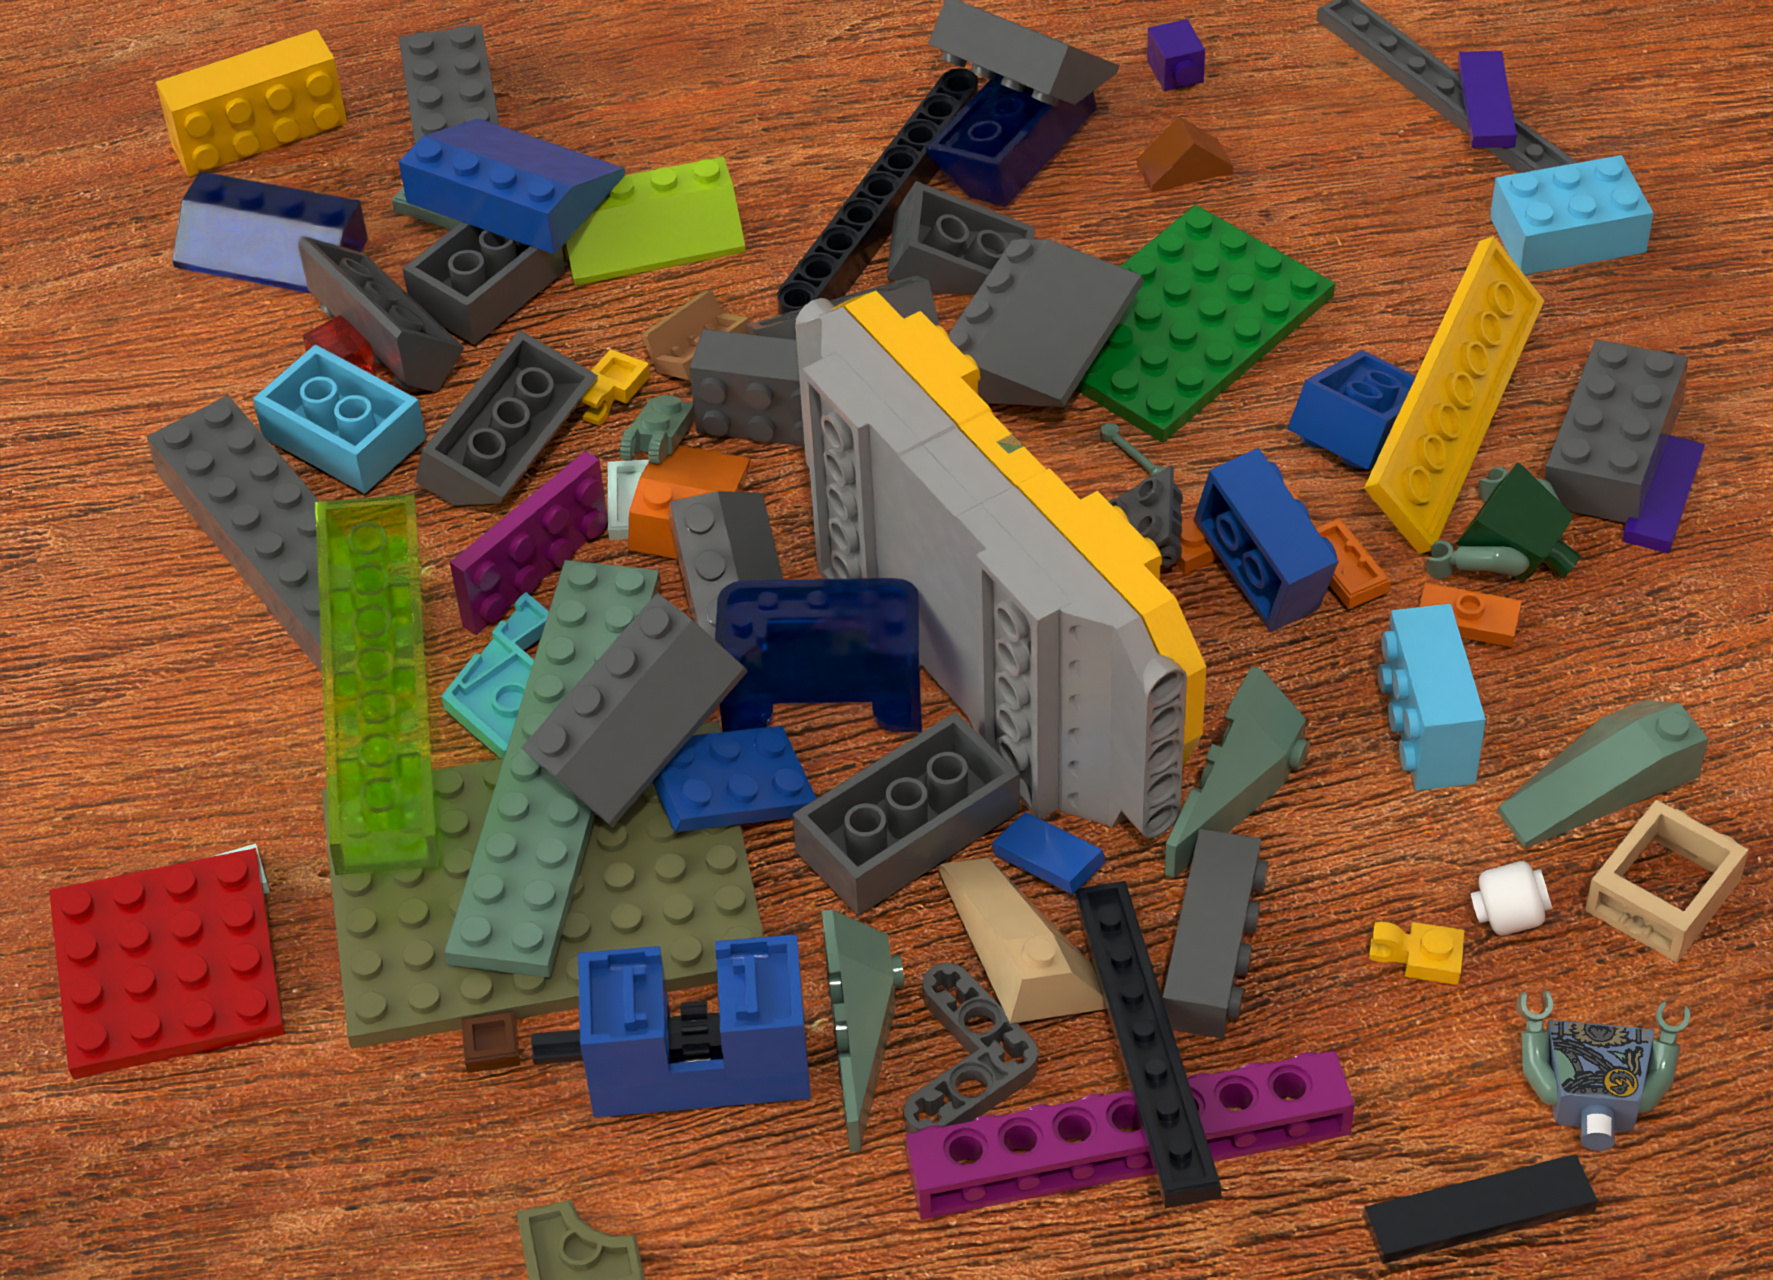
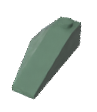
[1165,666,1310,878]
[1497,700,1708,849]
[822,910,904,1152]

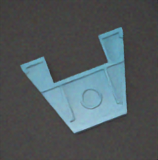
[441,592,549,759]

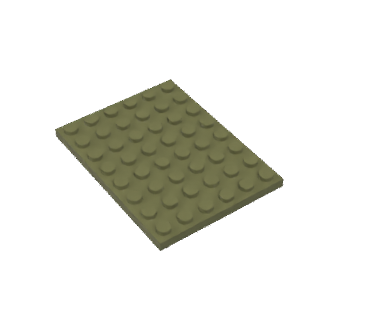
[321,721,764,1049]

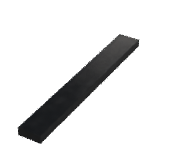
[1075,881,1221,1208]

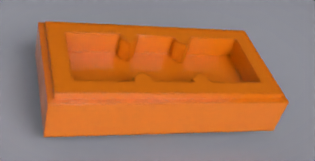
[1316,518,1391,609]
[1419,583,1522,647]

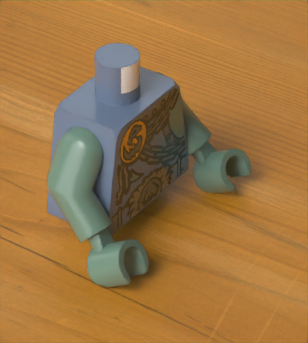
[1515,990,1690,1151]

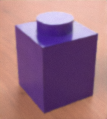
[1147,19,1205,91]

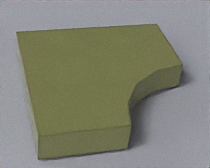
[516,1200,645,1280]

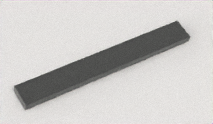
[1317,0,1577,173]

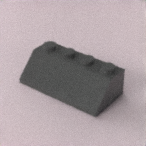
[928,0,1120,106]
[297,235,464,393]
[415,330,598,506]
[521,593,748,827]

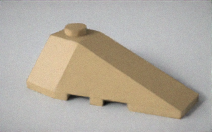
[939,858,1106,1024]

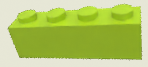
[563,156,746,286]

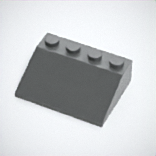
[948,238,1144,407]

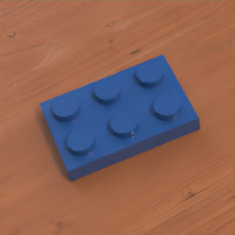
[653,726,817,832]

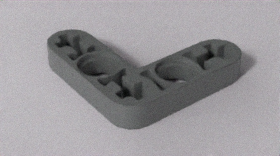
[904,963,1038,1134]

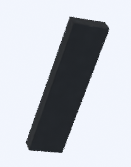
[1363,1154,1597,1264]

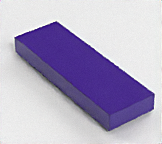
[1458,51,1517,148]
[1622,435,1705,553]

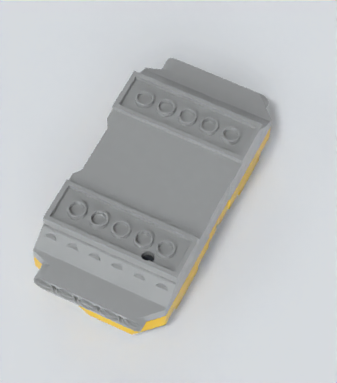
[795,291,1207,838]

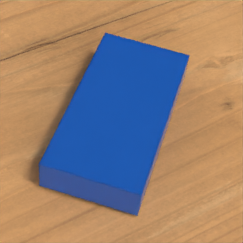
[992,812,1106,895]

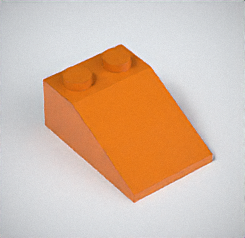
[628,445,751,559]

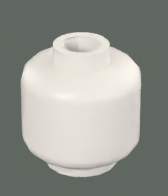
[1470,861,1553,936]

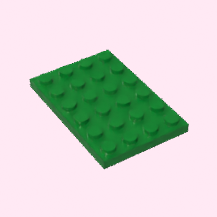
[1075,205,1335,443]

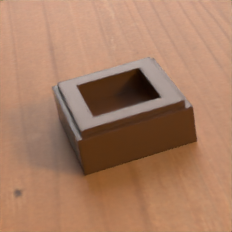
[461,1011,521,1073]

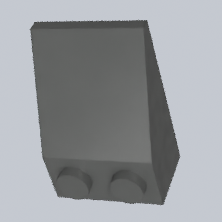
[887,181,1035,295]

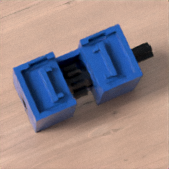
[531,934,811,1117]

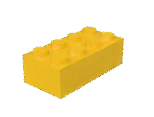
[156,29,347,177]

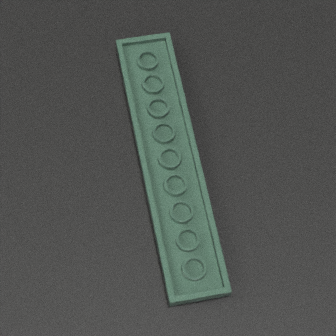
[444,560,661,978]

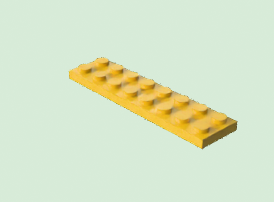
[1364,236,1544,554]

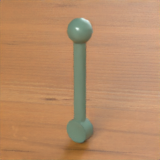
[1101,423,1166,476]

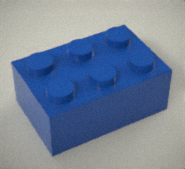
[1194,448,1339,632]

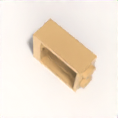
[1585,799,1749,963]

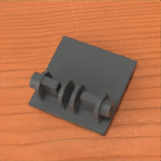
[1108,466,1183,566]

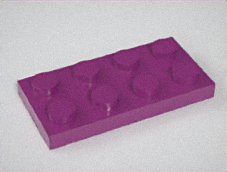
[450,451,608,635]

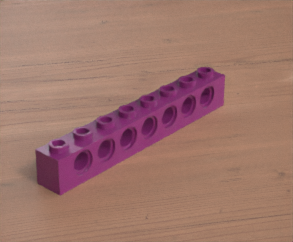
[905,1050,1354,1220]

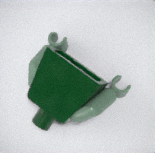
[1426,462,1581,580]

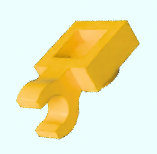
[581,349,650,426]
[1369,922,1465,985]

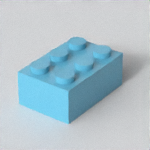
[1490,155,1654,275]
[253,344,426,494]
[1377,604,1486,791]

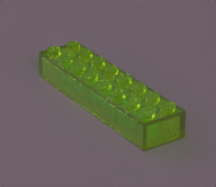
[315,494,440,875]

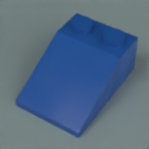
[1287,350,1416,470]

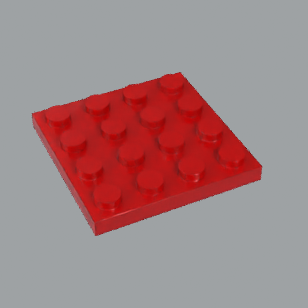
[49,848,285,1079]

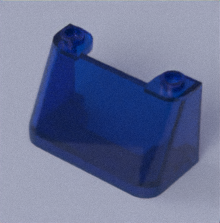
[715,578,922,732]

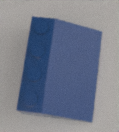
[399,118,625,255]

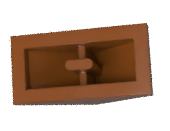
[1137,116,1233,192]

